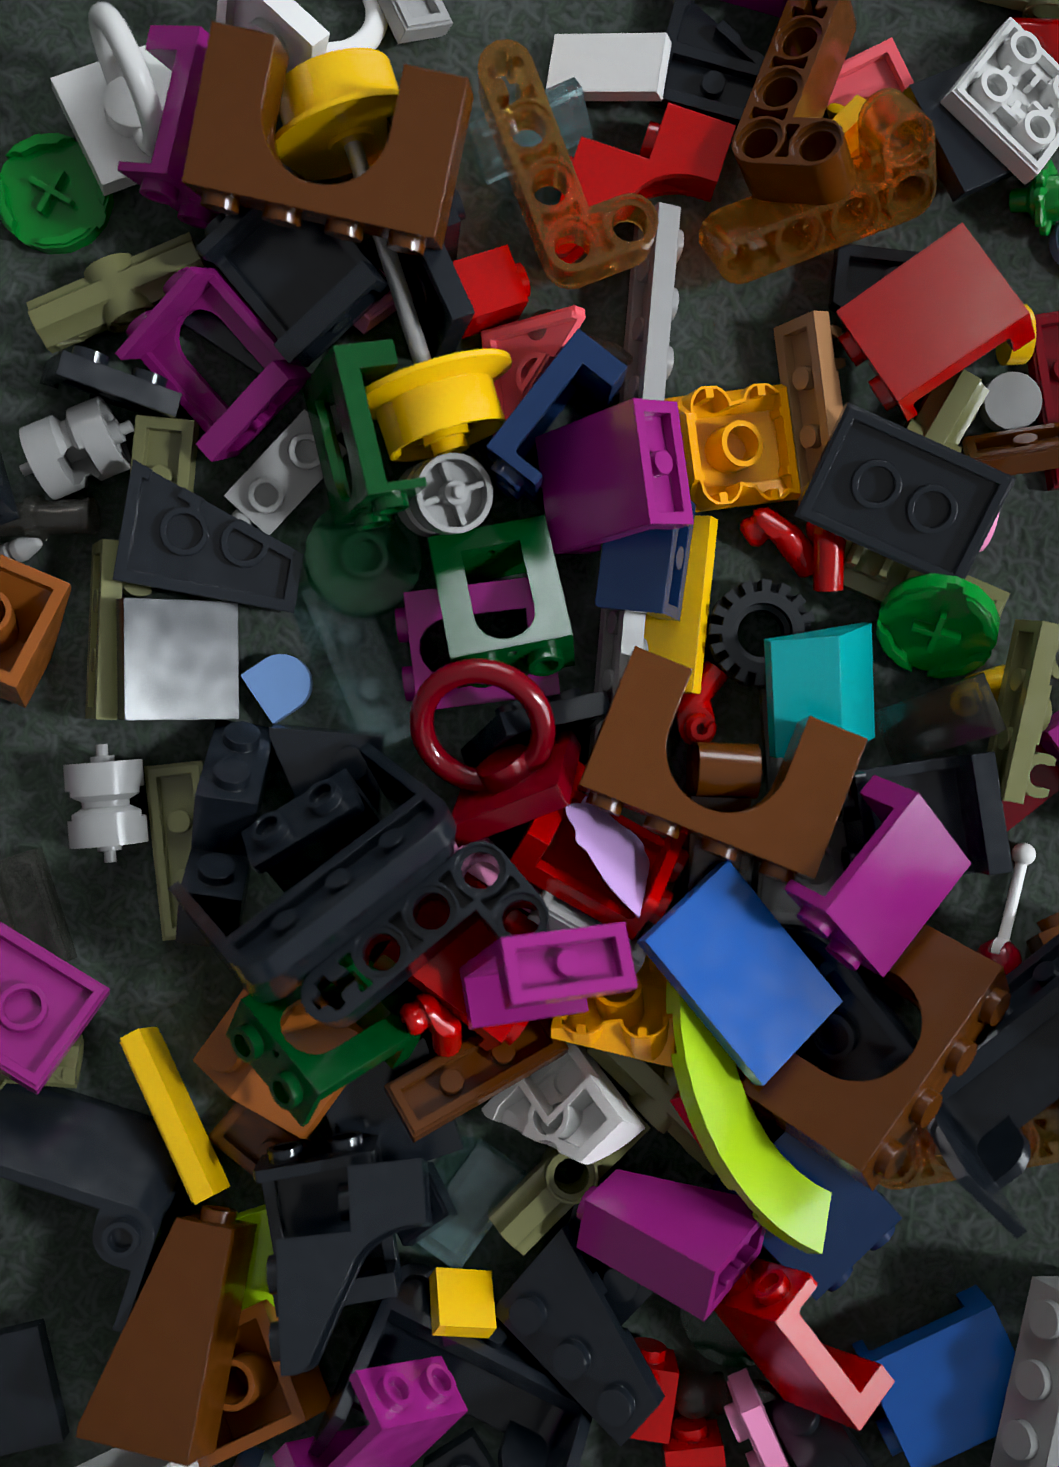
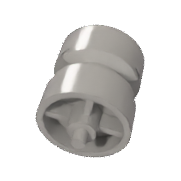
[19,396,134,500]
[398,453,493,537]
[63,744,149,863]

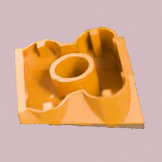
[664,383,801,512]
[551,955,677,1068]

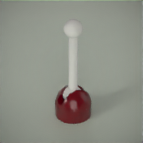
[977,843,1036,975]

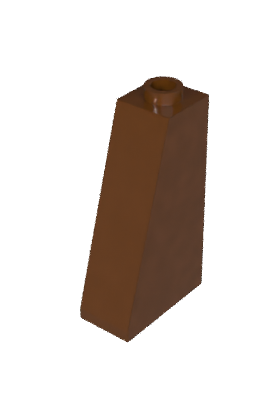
[76,1205,257,1466]

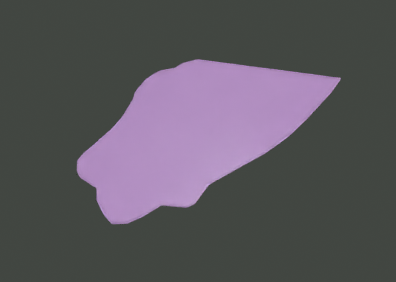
[565,796,650,917]

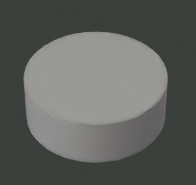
[978,371,1042,432]

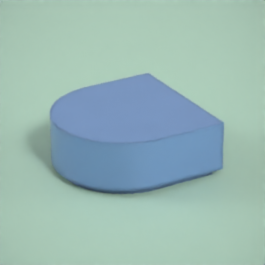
[240,654,313,724]

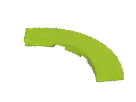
[666,980,832,1254]

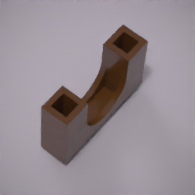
[182,21,474,256]
[577,646,868,884]
[742,924,1011,1191]

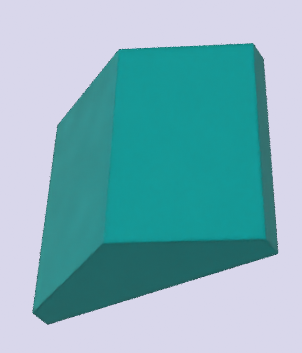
[764,622,875,758]

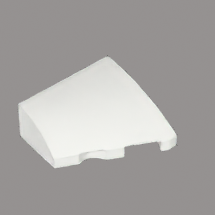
[481,1042,645,1165]

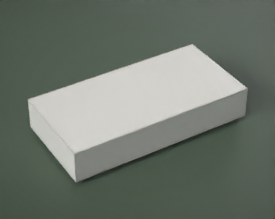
[545,33,672,101]

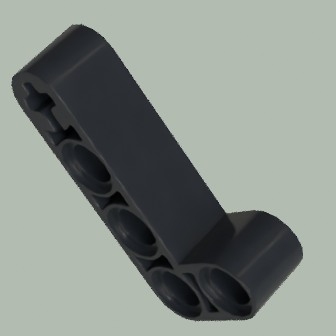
[301,841,550,1028]

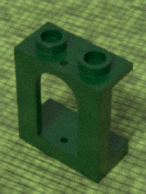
[302,339,427,531]
[428,515,575,689]
[225,960,426,1127]

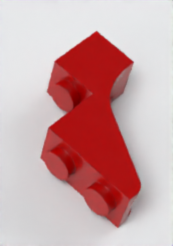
[535,102,736,272]

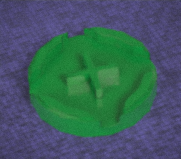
[0,133,114,255]
[876,573,1000,679]

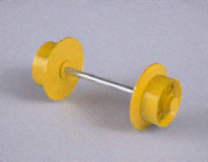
[275,48,512,462]

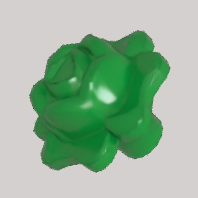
[1009,160,1059,236]

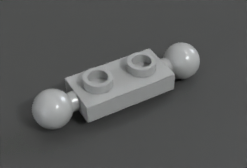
[224,404,347,535]

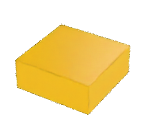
[429,1267,497,1338]

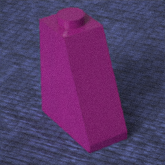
[577,1169,766,1321]

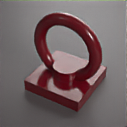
[409,658,582,848]

